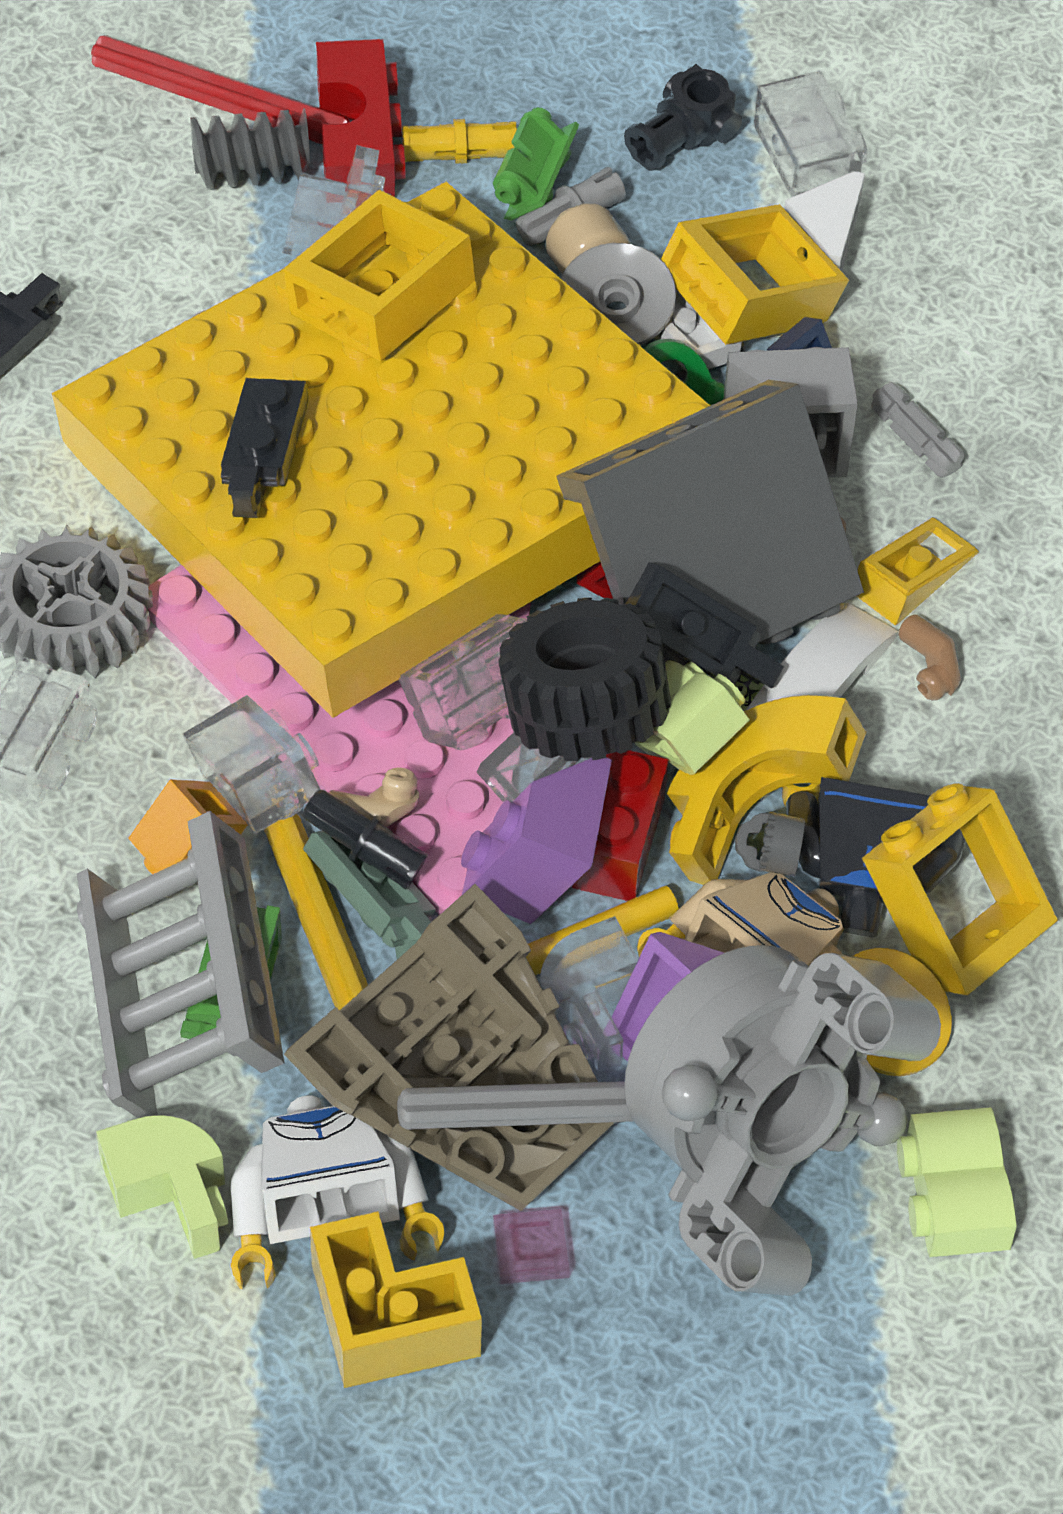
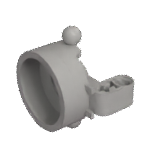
[625,945,941,1296]

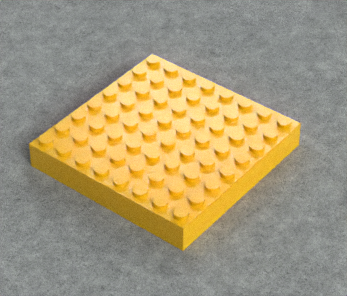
[52,182,710,718]

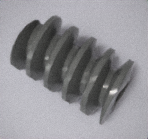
[190,108,310,189]

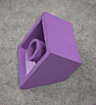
[461,758,612,924]

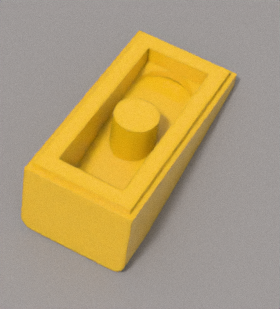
[856,517,979,626]

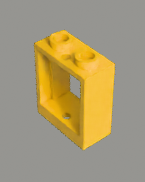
[283,190,475,362]
[661,204,849,345]
[862,783,1058,995]

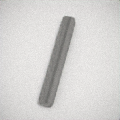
[397,1081,634,1129]

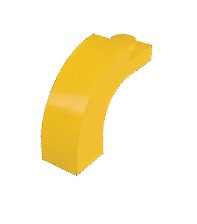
[667,695,866,885]

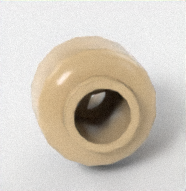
[546,204,631,274]

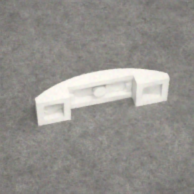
[746,602,899,801]

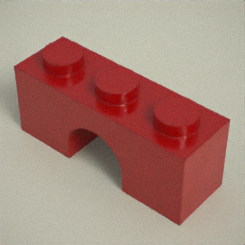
[316,39,406,202]

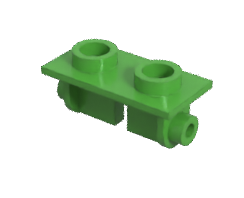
[493,107,579,221]

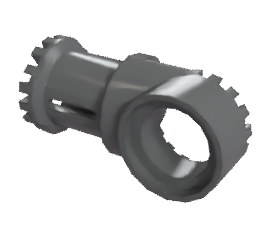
[735,812,805,877]

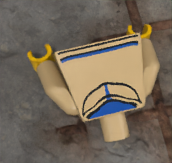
[637,872,844,966]

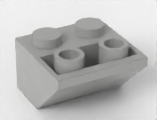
[723,347,858,478]

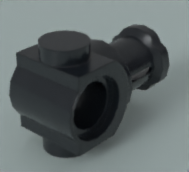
[624,64,742,171]

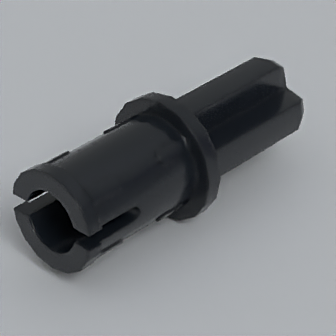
[302,789,429,890]

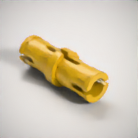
[402,119,517,164]

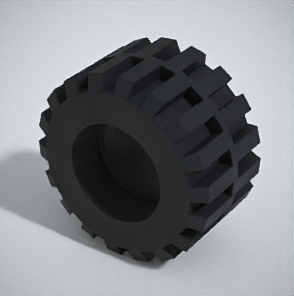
[498,597,671,762]

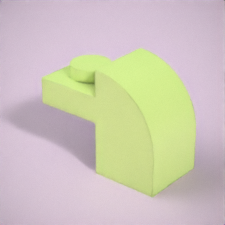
[96,1115,228,1259]

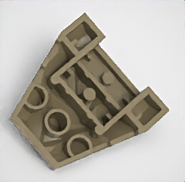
[284,884,615,1211]

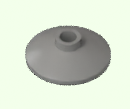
[561,243,676,345]

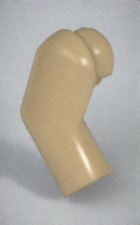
[329,767,419,827]

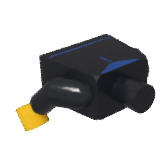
[782,777,966,937]

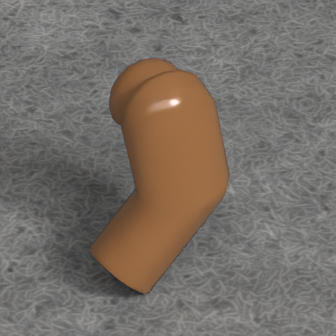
[899,615,961,701]

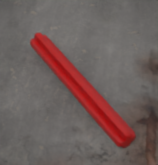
[91,35,350,145]

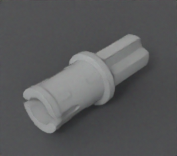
[516,167,626,246]

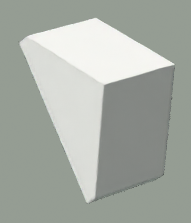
[784,171,865,272]

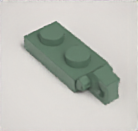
[303,831,436,959]

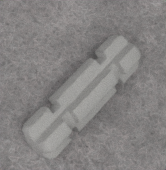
[871,382,965,478]

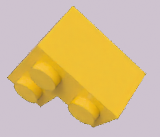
[310,1211,482,1388]

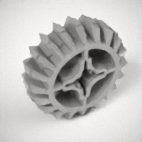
[0,524,153,683]

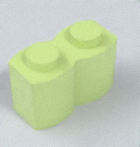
[635,660,750,775]
[897,1107,1017,1257]

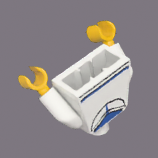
[231,1095,445,1290]

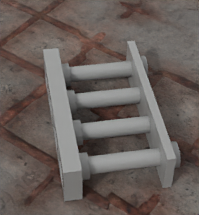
[77,811,285,1118]

